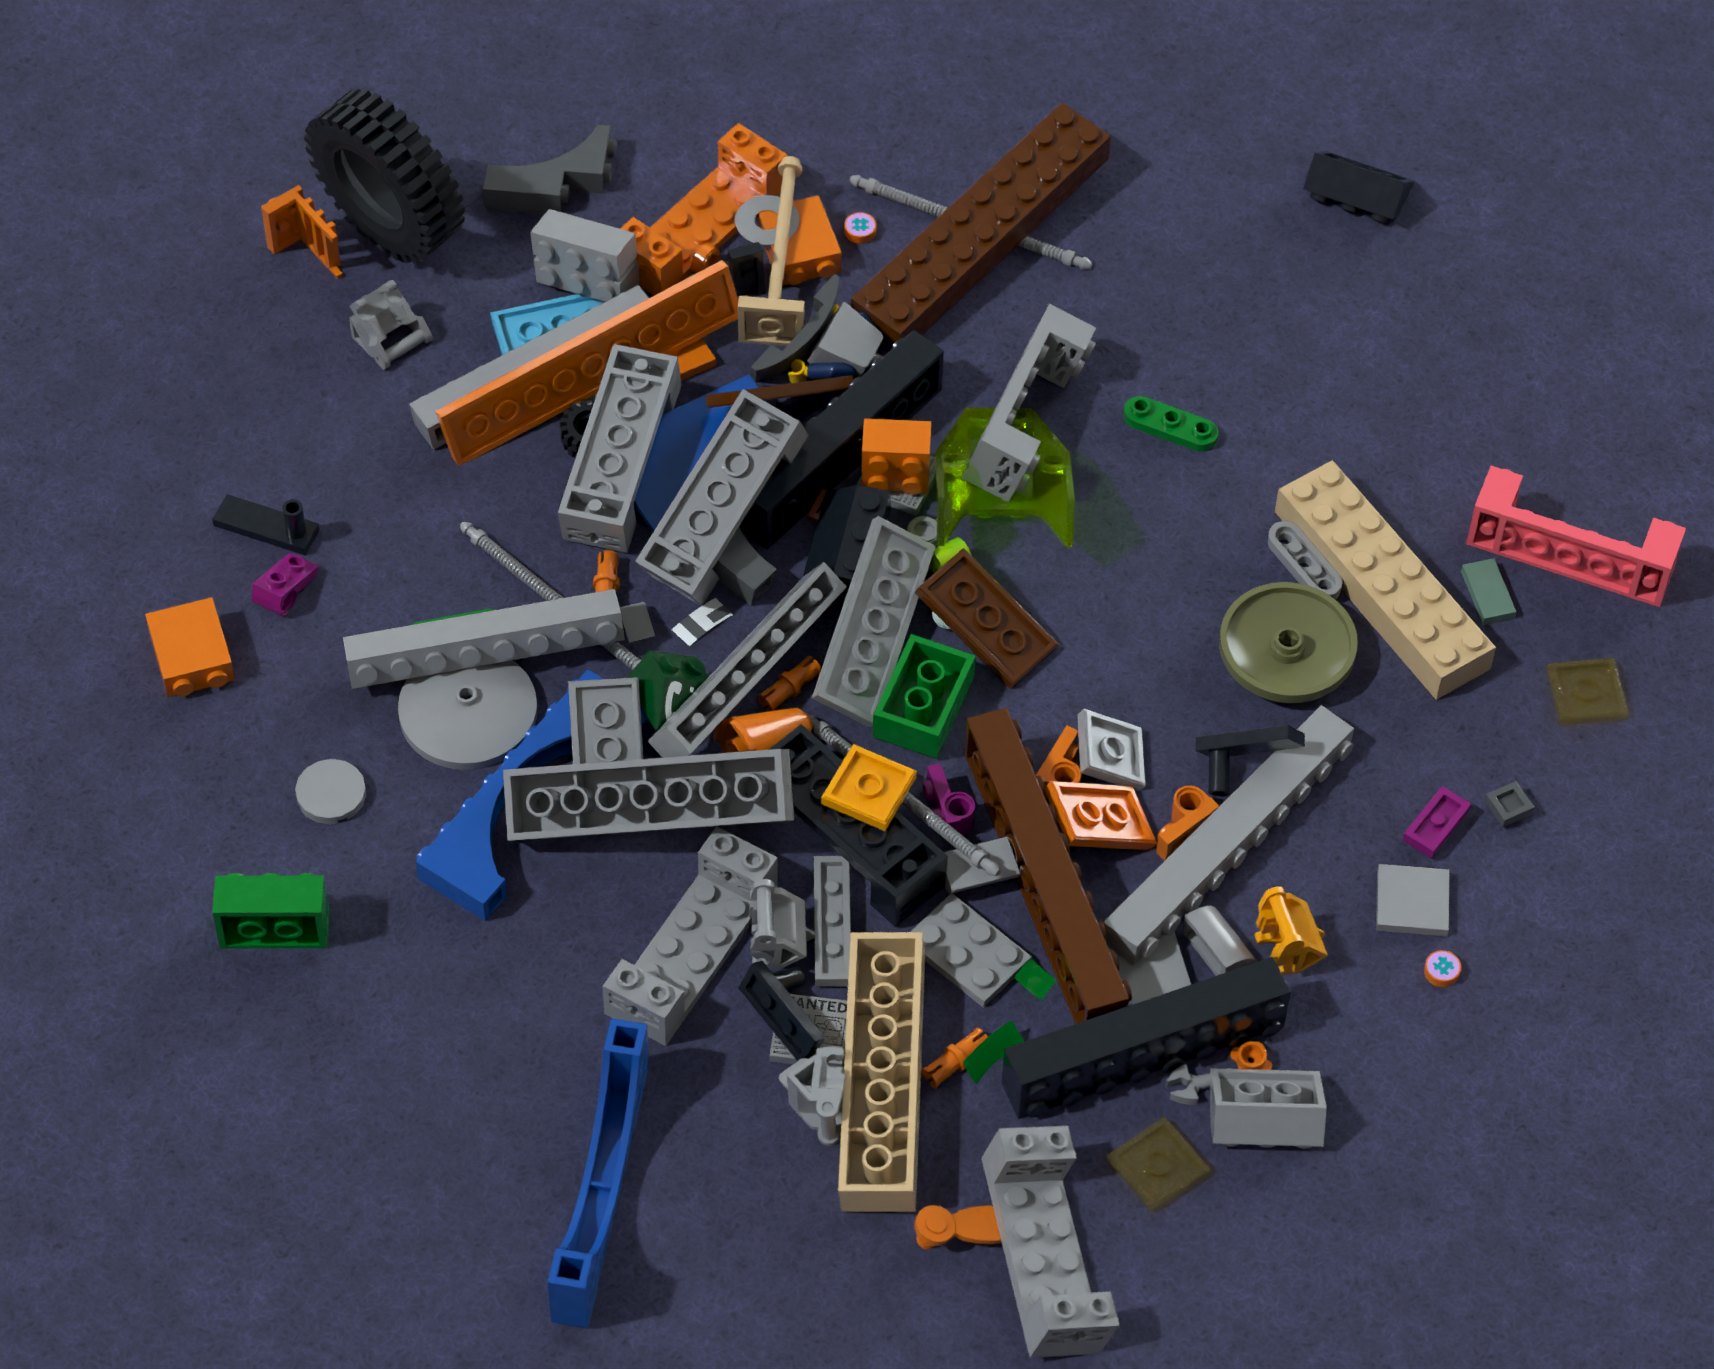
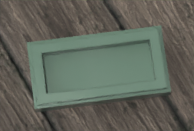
[1461,558,1516,625]

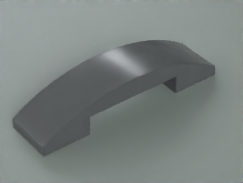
[751,274,840,382]

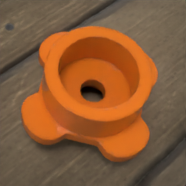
[1230,1042,1272,1070]

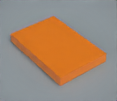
[1045,781,1157,850]

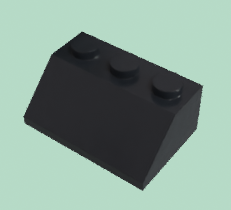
[1303,151,1415,223]
[802,485,891,593]

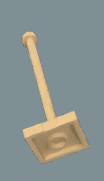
[738,156,805,346]

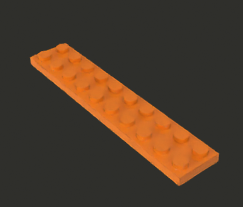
[435,260,738,466]

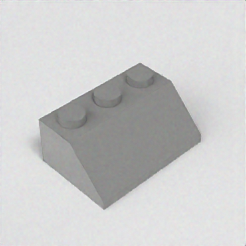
[1210,1068,1327,1149]

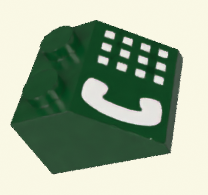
[626,651,708,731]

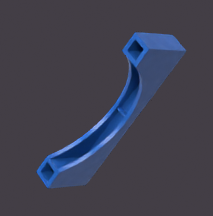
[547,1018,649,1328]

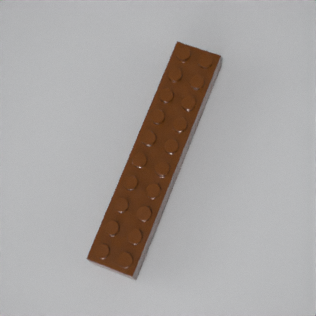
[851,102,1111,349]
[964,707,1132,1024]

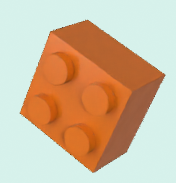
[862,419,931,494]

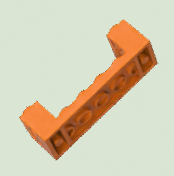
[620,123,787,295]

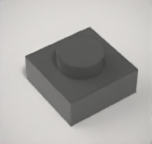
[1484,781,1534,828]

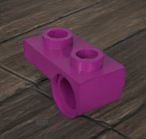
[251,552,318,617]
[922,763,975,841]

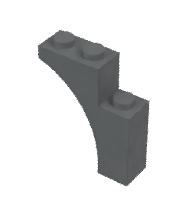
[483,125,616,214]
[713,527,777,606]

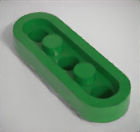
[1123,396,1218,452]

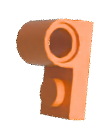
[1036,725,1081,801]
[1156,785,1219,861]

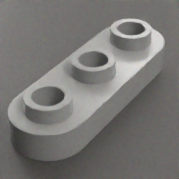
[1267,521,1342,600]

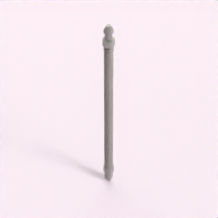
[850,175,1092,270]
[460,522,641,670]
[808,714,1001,876]

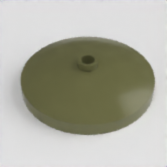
[1219,582,1358,703]

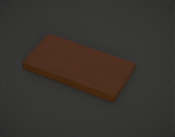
[705,375,853,408]
[915,548,1059,689]

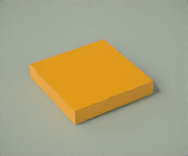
[821,744,917,831]

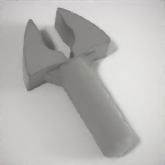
[1166,1064,1231,1105]

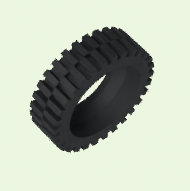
[304,88,465,263]

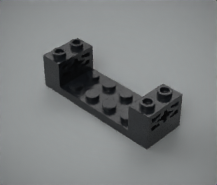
[769,724,948,927]

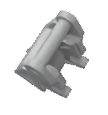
[349,280,433,370]
[749,879,815,969]
[779,1046,845,1146]

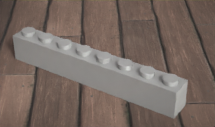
[409,285,649,450]
[648,562,847,758]
[343,589,625,689]

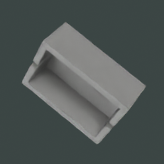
[530,209,640,302]

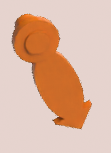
[914,1205,1002,1250]

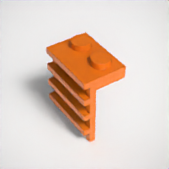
[261,185,343,279]

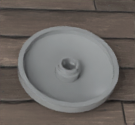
[398,660,537,770]

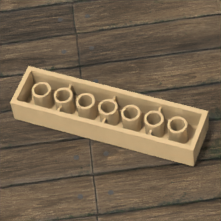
[1275,460,1496,700]
[838,932,925,1212]

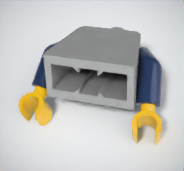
[788,302,884,383]

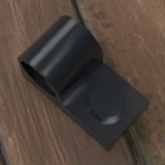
[724,242,765,299]

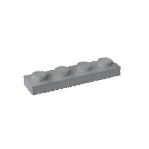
[814,856,851,987]

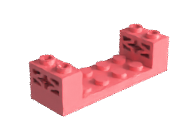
[1466,466,1686,607]

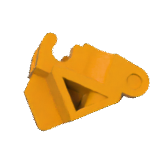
[1254,886,1328,975]

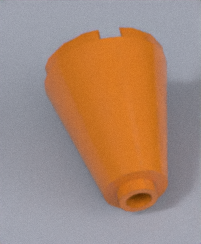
[713,708,813,754]

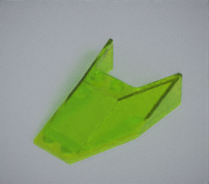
[935,407,1075,548]

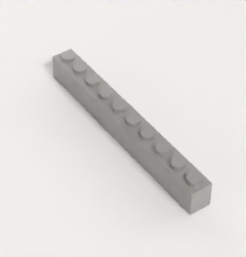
[1103,705,1354,966]

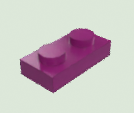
[1402,786,1471,858]

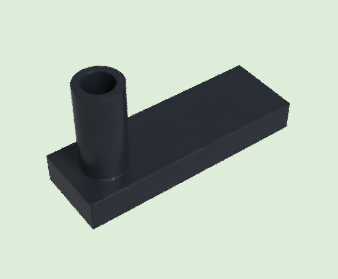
[212,494,320,556]
[1196,725,1305,796]
[738,960,825,1061]

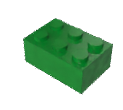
[872,634,976,759]
[212,873,330,949]

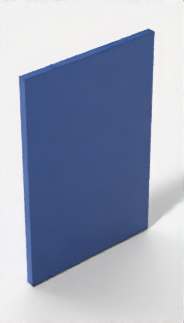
[634,374,768,533]

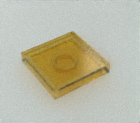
[1545,657,1629,726]
[1106,1117,1211,1213]

